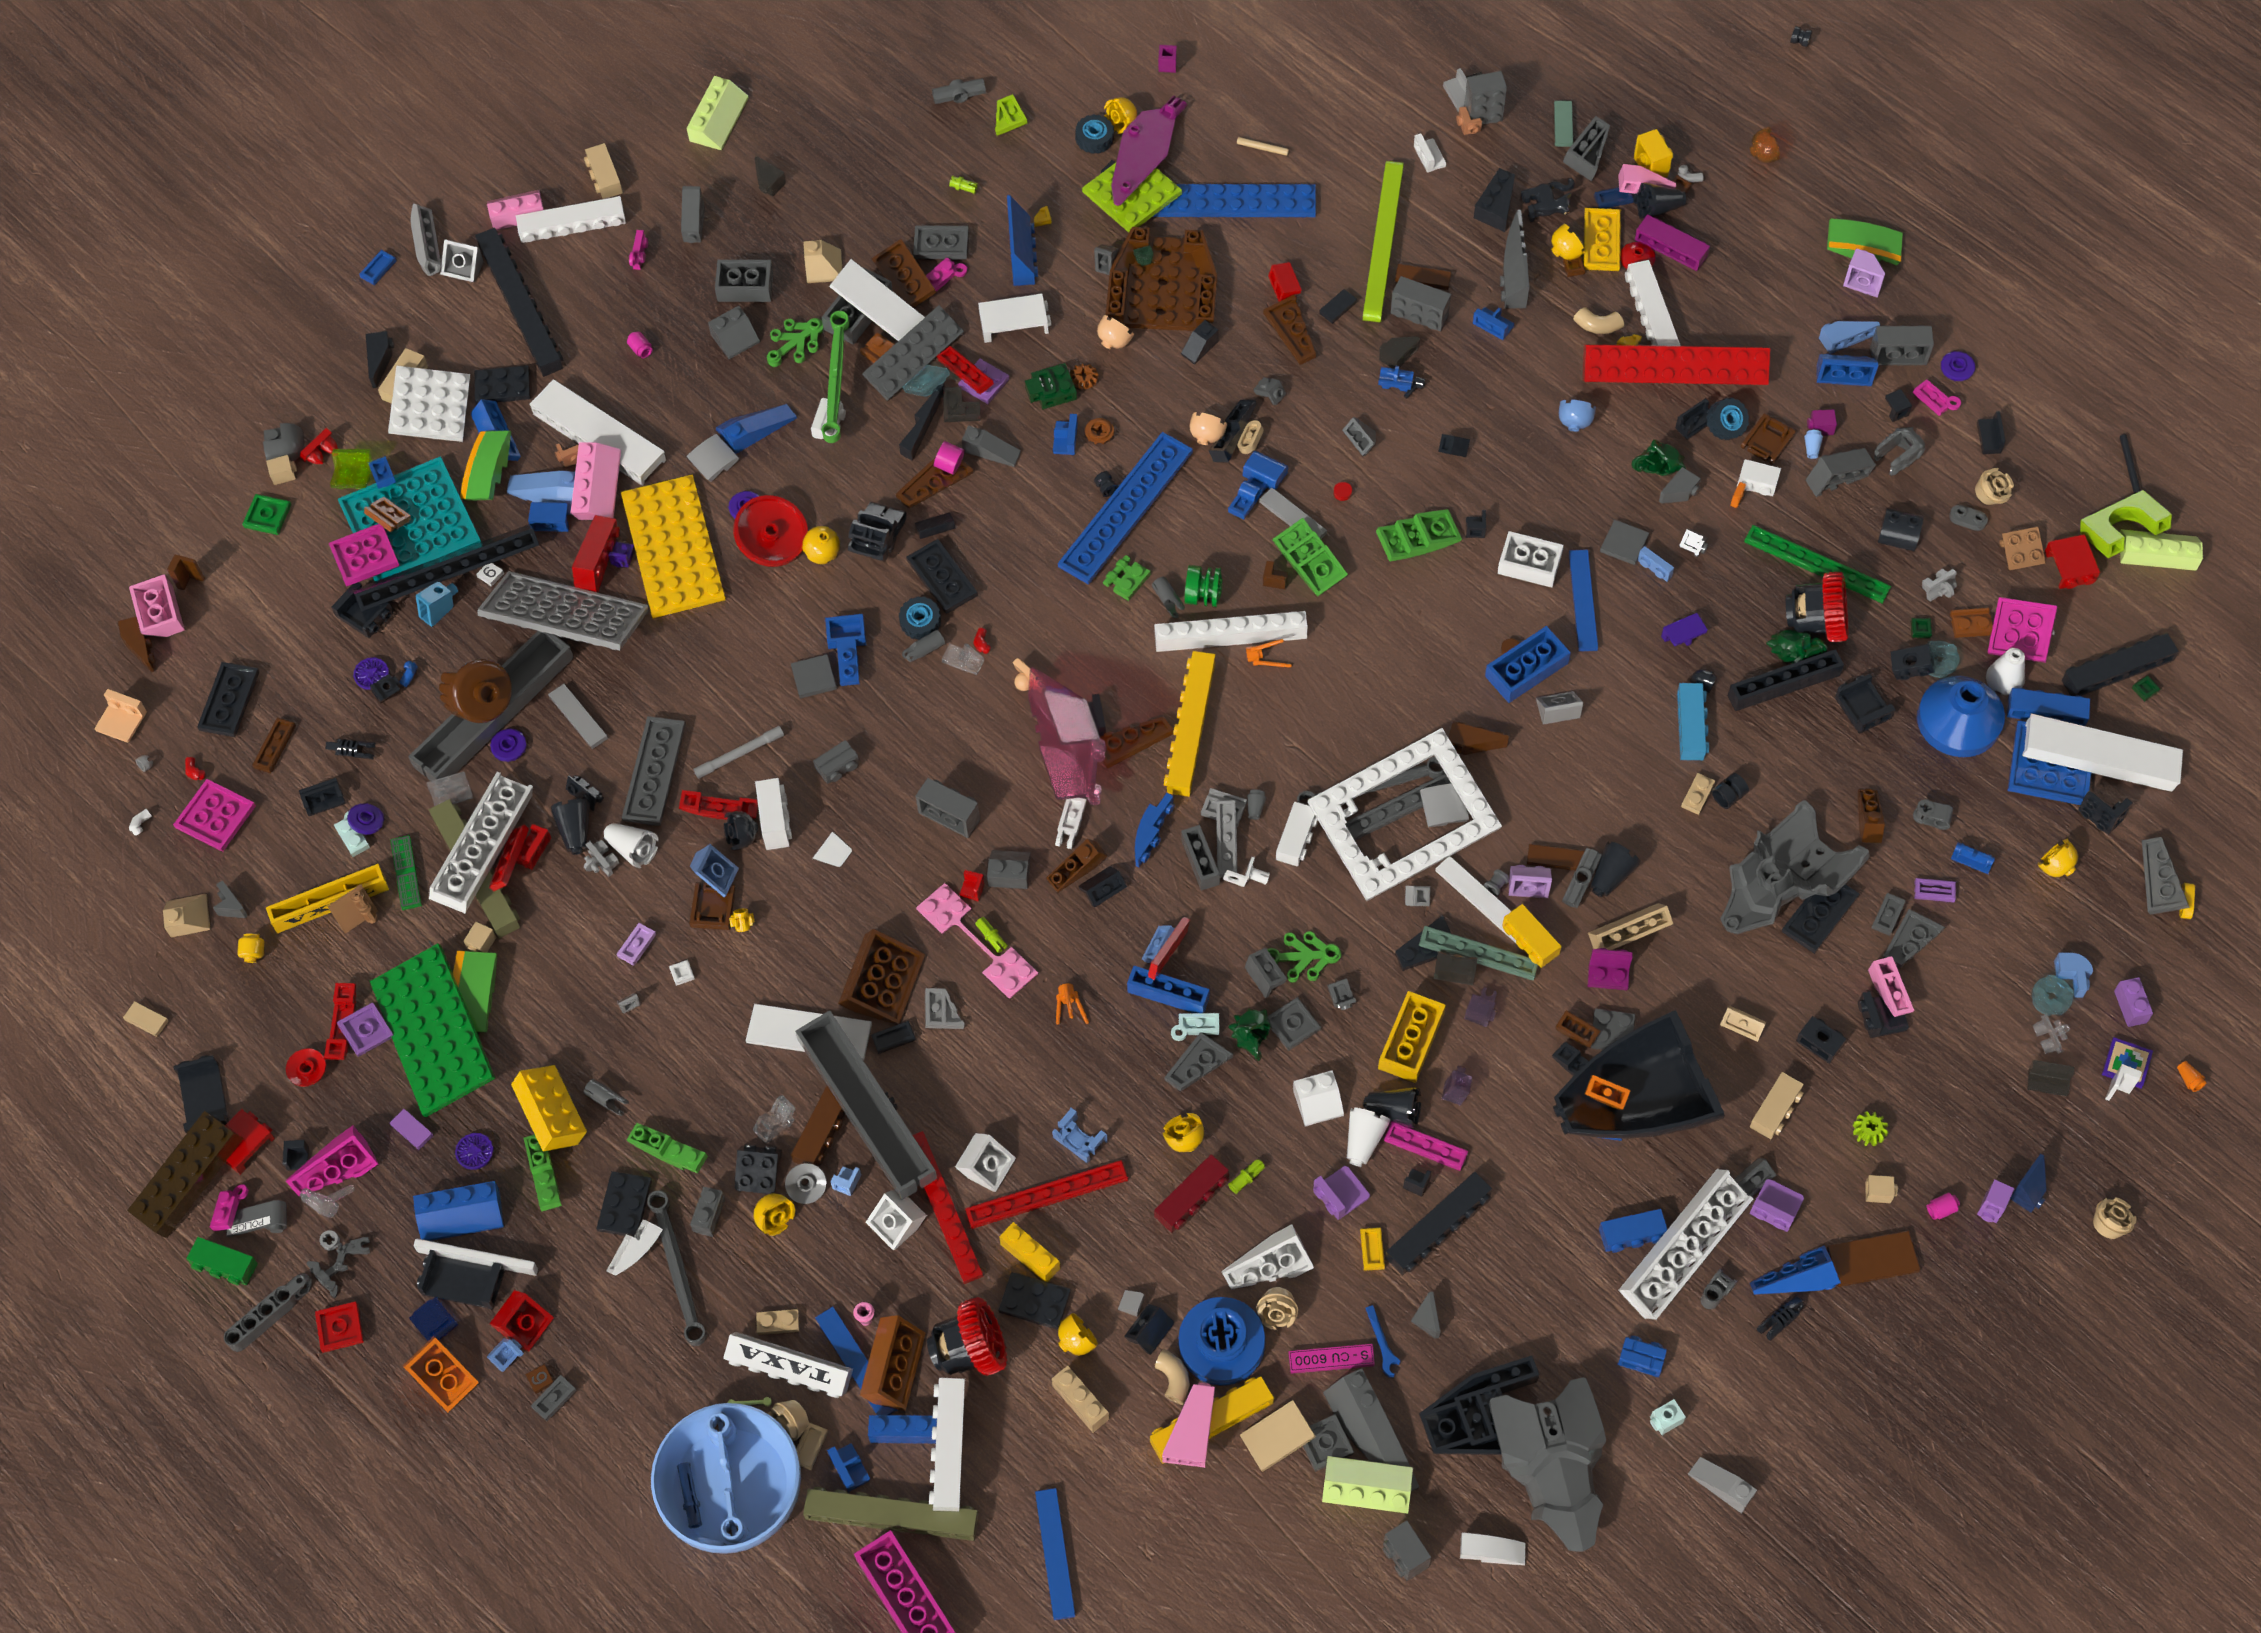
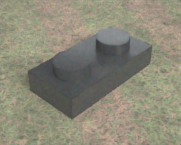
[1871,893,1906,936]
[531,1375,577,1422]

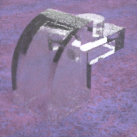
[753,1095,796,1143]

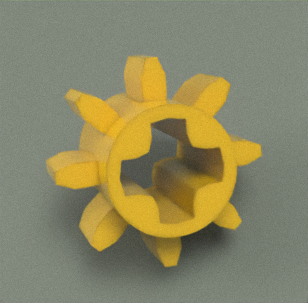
[729,908,755,932]

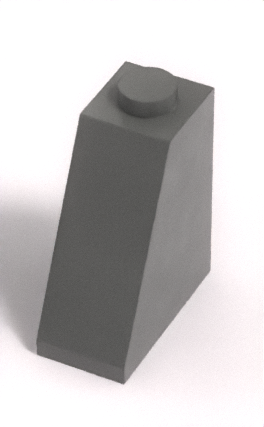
[681,186,705,243]

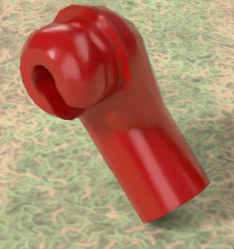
[973,628,991,654]
[185,757,205,781]

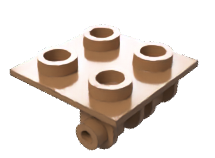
[2000,527,2045,570]
[328,884,378,934]

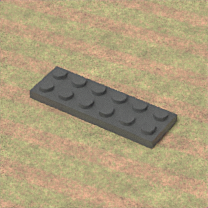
[862,305,964,401]
[622,716,686,826]

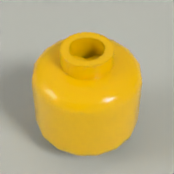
[238,934,265,963]

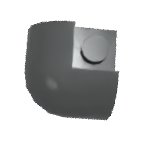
[263,423,305,461]

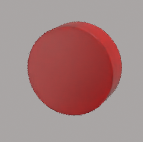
[1333,482,1352,501]

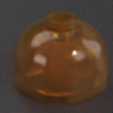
[1749,126,1781,163]

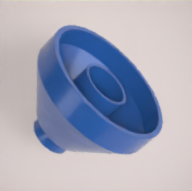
[1917,676,2005,757]

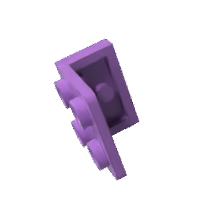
[1313,1166,1369,1220]
[1749,1179,1804,1232]

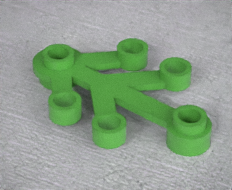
[767,318,824,367]
[1267,931,1341,982]

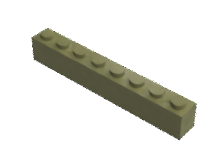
[428,799,520,939]
[803,1487,978,1541]

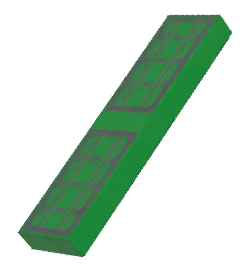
[390,835,422,910]

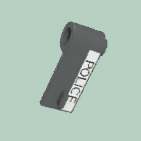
[226,1200,287,1238]

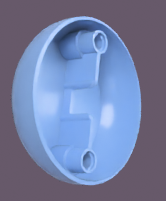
[651,1403,801,1554]

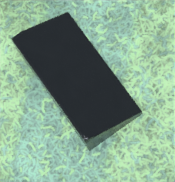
[915,512,956,539]

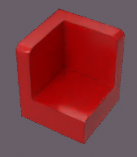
[960,870,985,901]

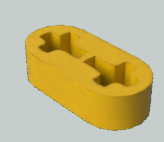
[2179,883,2195,919]

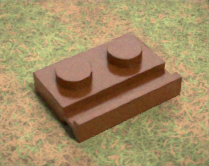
[860,333,895,363]
[364,497,411,532]
[1950,608,1993,638]

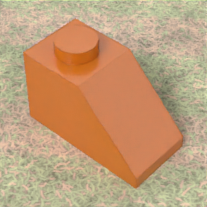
[1585,1075,1630,1110]

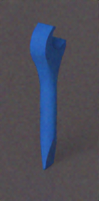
[1365,1305,1400,1378]

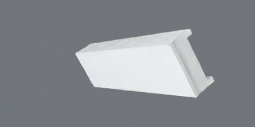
[530,379,666,486]
[2022,714,2183,792]
[429,772,533,913]
[1619,1169,1753,1320]

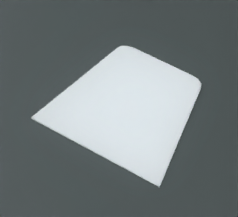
[813,832,852,867]

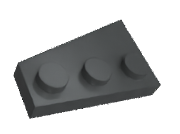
[1882,909,1945,968]
[1164,1032,1233,1091]

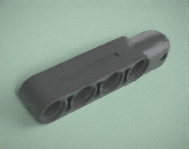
[224,1273,312,1352]

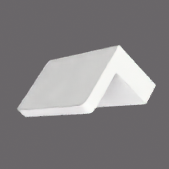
[1414,134,1446,173]
[2105,1064,2142,1101]

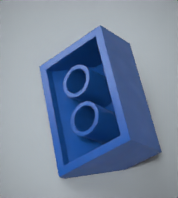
[1817,354,1878,386]

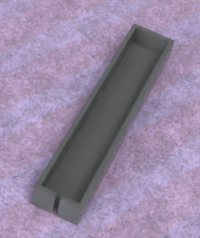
[408,631,574,788]
[795,1010,937,1200]

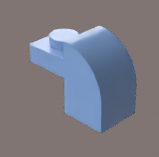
[2054,953,2093,998]

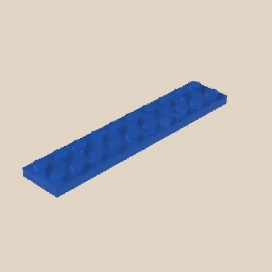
[1153,184,1316,217]
[1058,432,1193,585]

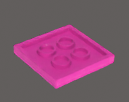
[329,524,400,587]
[1988,597,2058,663]
[173,779,256,852]

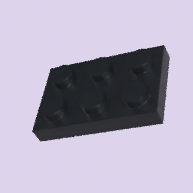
[474,365,530,405]
[596,1171,652,1237]
[998,1272,1071,1330]

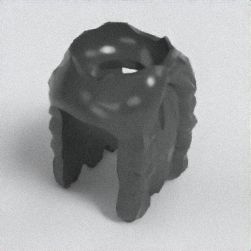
[1874,427,1926,476]

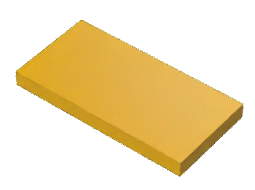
[1584,208,1621,271]

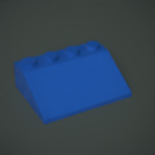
[1007,195,1038,286]

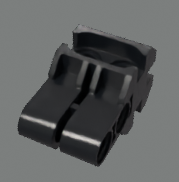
[848,502,907,562]

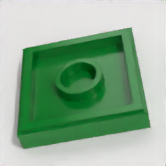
[242,494,291,535]

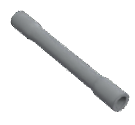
[693,726,784,779]

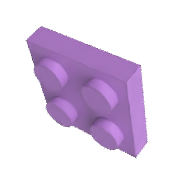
[958,359,1009,404]
[337,1003,393,1057]

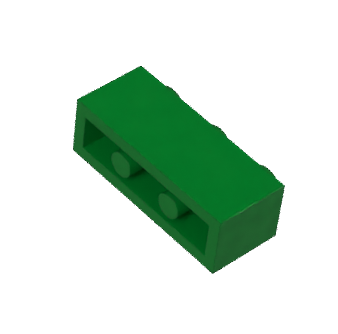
[186,1237,258,1286]

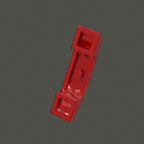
[679,790,758,820]
[324,983,356,1060]

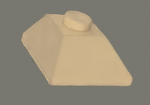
[804,240,842,283]
[163,894,210,937]

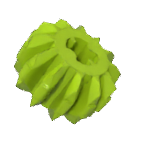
[1853,1111,1888,1147]

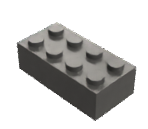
[822,266,893,345]

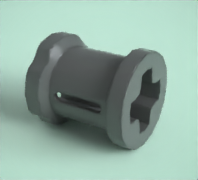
[1484,869,1509,896]

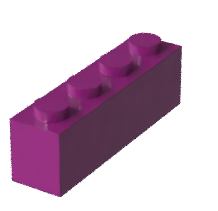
[1635,215,1710,271]

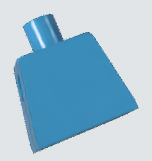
[416,582,458,627]

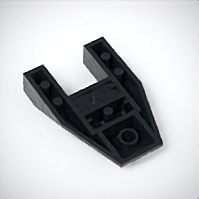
[1419,1355,1557,1455]

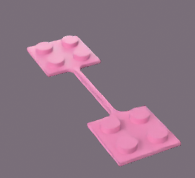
[916,883,1038,999]

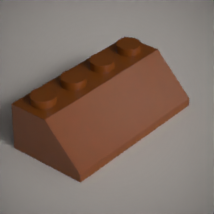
[860,1315,926,1411]

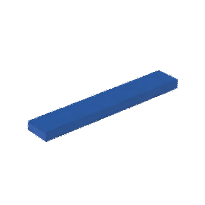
[1569,550,1598,652]
[815,1307,898,1415]
[1035,1488,1075,1620]

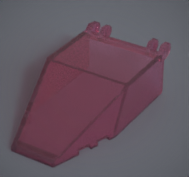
[1028,667,1106,805]

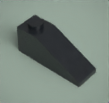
[365,331,394,388]

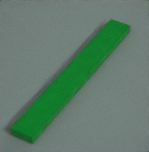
[1744,525,1891,604]

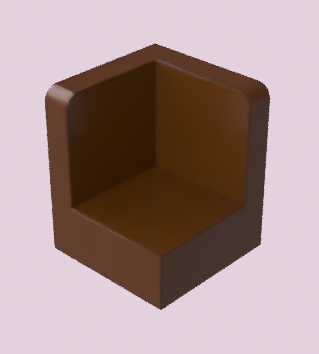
[1263,561,1288,590]

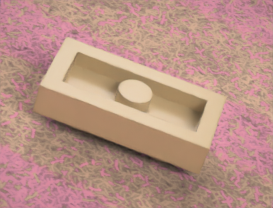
[1681,773,1715,815]
[1720,1006,1766,1042]
[756,1309,800,1335]

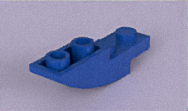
[1135,793,1175,868]

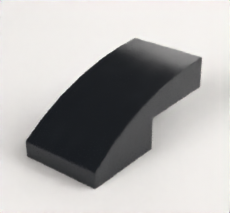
[1552,1042,1589,1076]

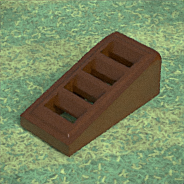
[1556,1010,1601,1048]

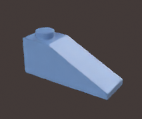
[1819,321,1880,354]

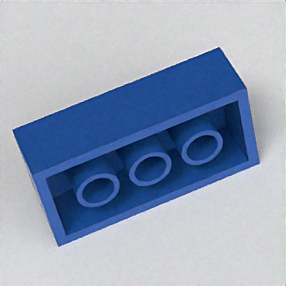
[1485,626,1571,703]

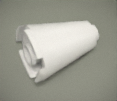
[1986,648,2025,696]
[604,823,658,868]
[1347,1108,1390,1167]

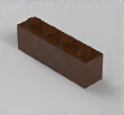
[791,1086,845,1166]

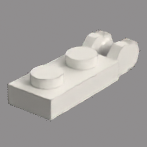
[1055,795,1086,849]

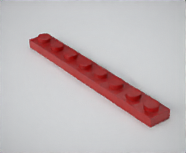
[912,1131,983,1284]

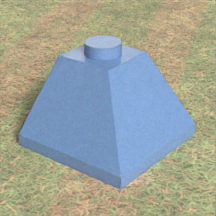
[690,844,739,897]

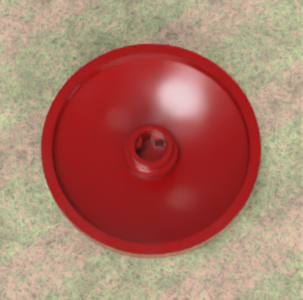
[733,495,808,567]

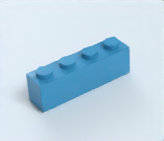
[1677,683,1709,760]

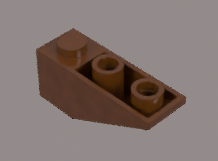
[118,616,156,672]
[1448,722,1509,755]
[1858,789,1885,843]
[1046,838,1108,893]

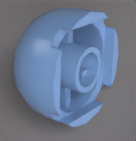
[1559,400,1596,432]

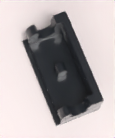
[1675,398,1709,440]
[299,778,346,816]

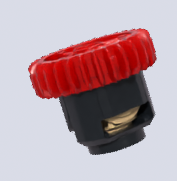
[1785,572,1849,642]
[927,1297,1008,1376]

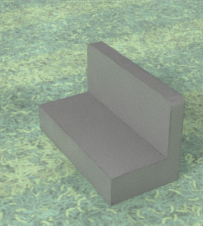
[1443,68,1467,112]

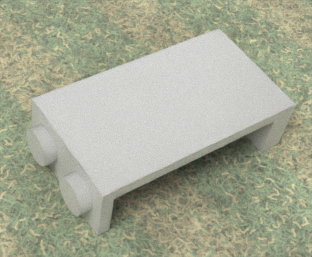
[978,294,1051,343]

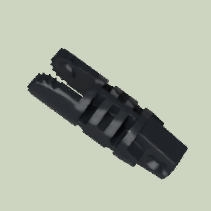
[325,738,376,760]
[1756,1296,1804,1341]

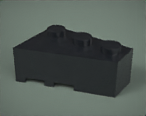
[1473,168,1515,232]

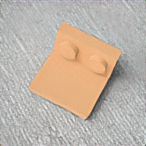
[95,689,147,743]

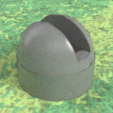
[135,755,153,772]

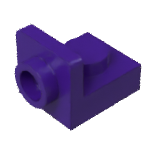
[608,542,635,567]

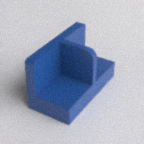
[1473,307,1514,340]
[1053,414,1078,455]
[528,502,569,532]
[827,1444,870,1493]

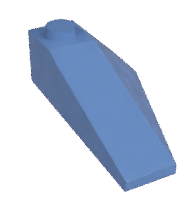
[507,471,575,515]

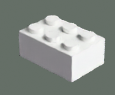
[1498,531,1564,587]
[755,778,792,850]

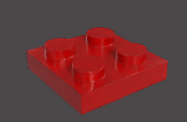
[315,1301,364,1353]

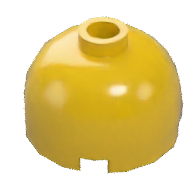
[1104,97,1137,134]
[1551,224,1585,260]
[802,526,840,564]
[2037,839,2078,877]
[1163,1113,1204,1152]
[753,1193,795,1236]
[1058,1313,1098,1356]

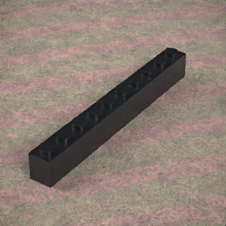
[475,227,564,377]
[353,524,539,611]

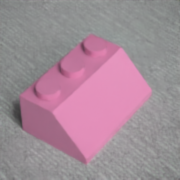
[487,190,544,230]
[129,574,185,637]

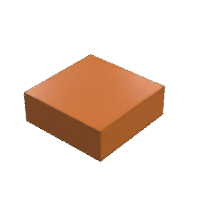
[1730,482,1746,508]

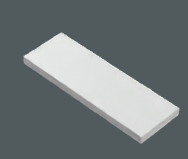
[829,259,925,341]
[746,1004,872,1061]

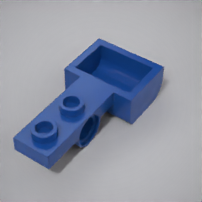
[1228,451,1289,520]
[825,614,866,686]

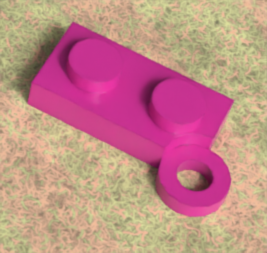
[629,230,648,270]
[926,258,967,292]
[1913,379,1961,416]
[210,1184,249,1231]

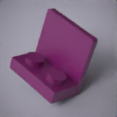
[1587,948,1633,990]

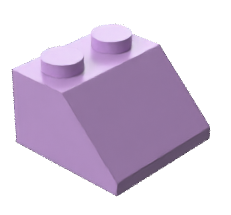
[1843,248,1885,298]
[1509,865,1552,898]

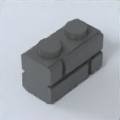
[813,740,859,784]
[690,1187,725,1237]

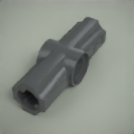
[932,78,986,104]
[1562,848,1602,908]

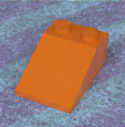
[403,1336,479,1413]

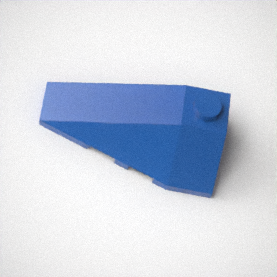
[716,404,797,454]
[1750,1246,1840,1295]

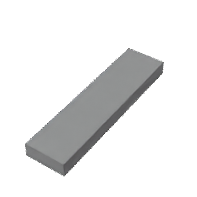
[1259,488,1327,539]
[548,684,608,749]
[1216,800,1237,878]

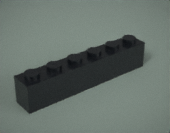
[2061,633,2179,696]
[1727,649,1844,711]
[1385,1172,1492,1276]

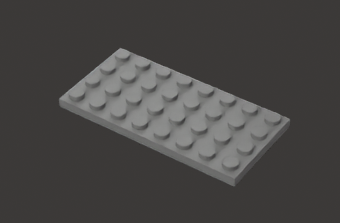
[478,571,648,651]

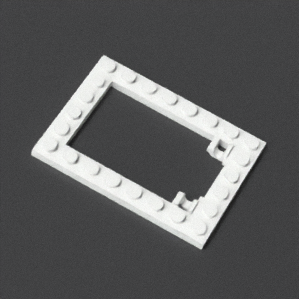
[1308,728,1502,901]

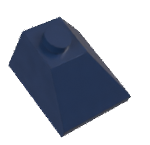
[2010,1154,2047,1213]

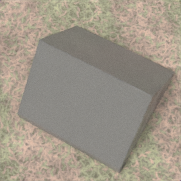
[440,239,484,282]
[1536,691,1583,724]

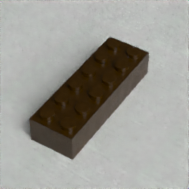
[127,1111,244,1238]

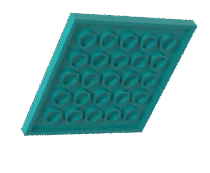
[338,456,481,581]

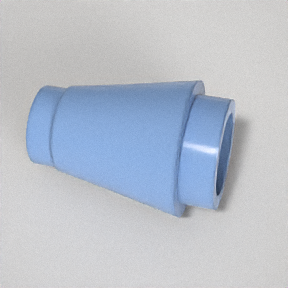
[1804,430,1823,459]

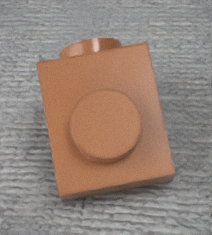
[1456,106,1482,135]
[555,444,579,468]

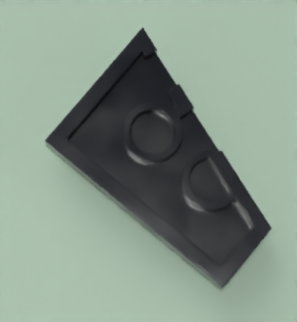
[1395,915,1451,971]

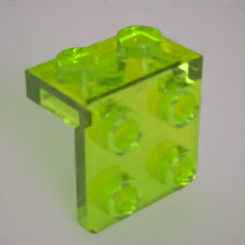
[330,449,372,489]

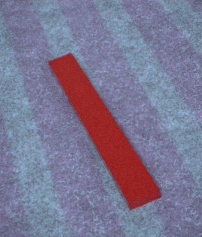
[965,1160,1128,1229]

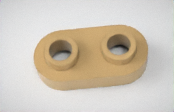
[1237,421,1264,454]

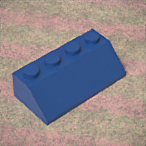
[413,1181,504,1241]

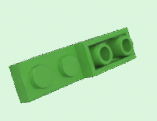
[627,1123,708,1173]
[524,1135,562,1212]

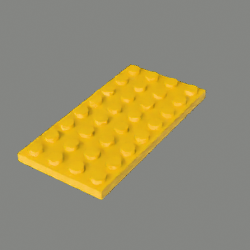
[621,474,725,618]

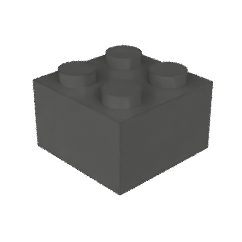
[1382,1521,1431,1581]

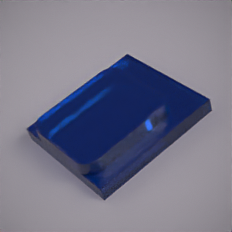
[409,1297,458,1341]

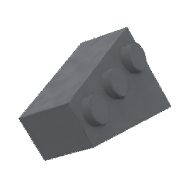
[1563,116,1610,181]
[1805,448,1876,497]

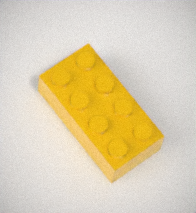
[1378,991,1446,1083]
[511,1065,587,1151]

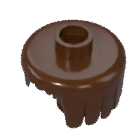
[439,659,512,723]

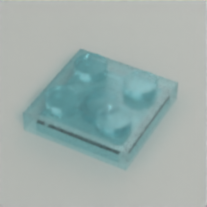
[902,365,950,397]

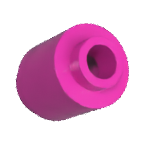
[627,332,652,358]
[1926,1192,1960,1220]

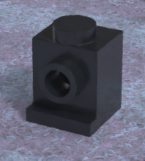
[369,674,401,703]

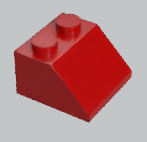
[489,1290,554,1351]

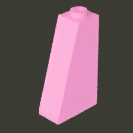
[1162,1383,1215,1468]

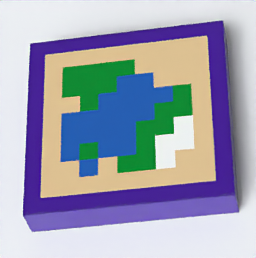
[2102,1037,2153,1089]

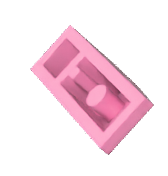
[1618,164,1676,194]
[1868,956,1914,1017]

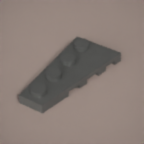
[2142,837,2190,915]

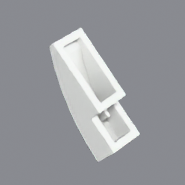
[607,1220,663,1276]
[1460,1533,1525,1565]

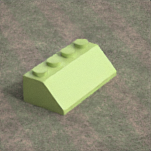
[687,76,749,150]
[2120,529,2203,571]
[1322,1456,1413,1514]

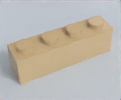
[1588,903,1673,950]

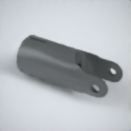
[1152,576,1185,618]
[902,630,945,662]
[584,1079,629,1116]

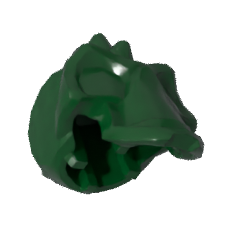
[1631,439,1686,476]
[1766,630,1827,664]
[1228,1008,1271,1061]

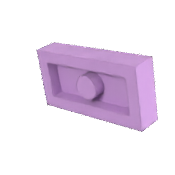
[617,923,656,966]

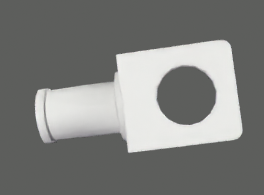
[1223,857,1270,887]

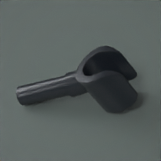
[1404,377,1425,399]

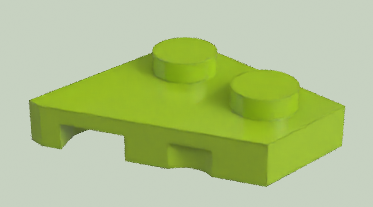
[995,94,1027,136]

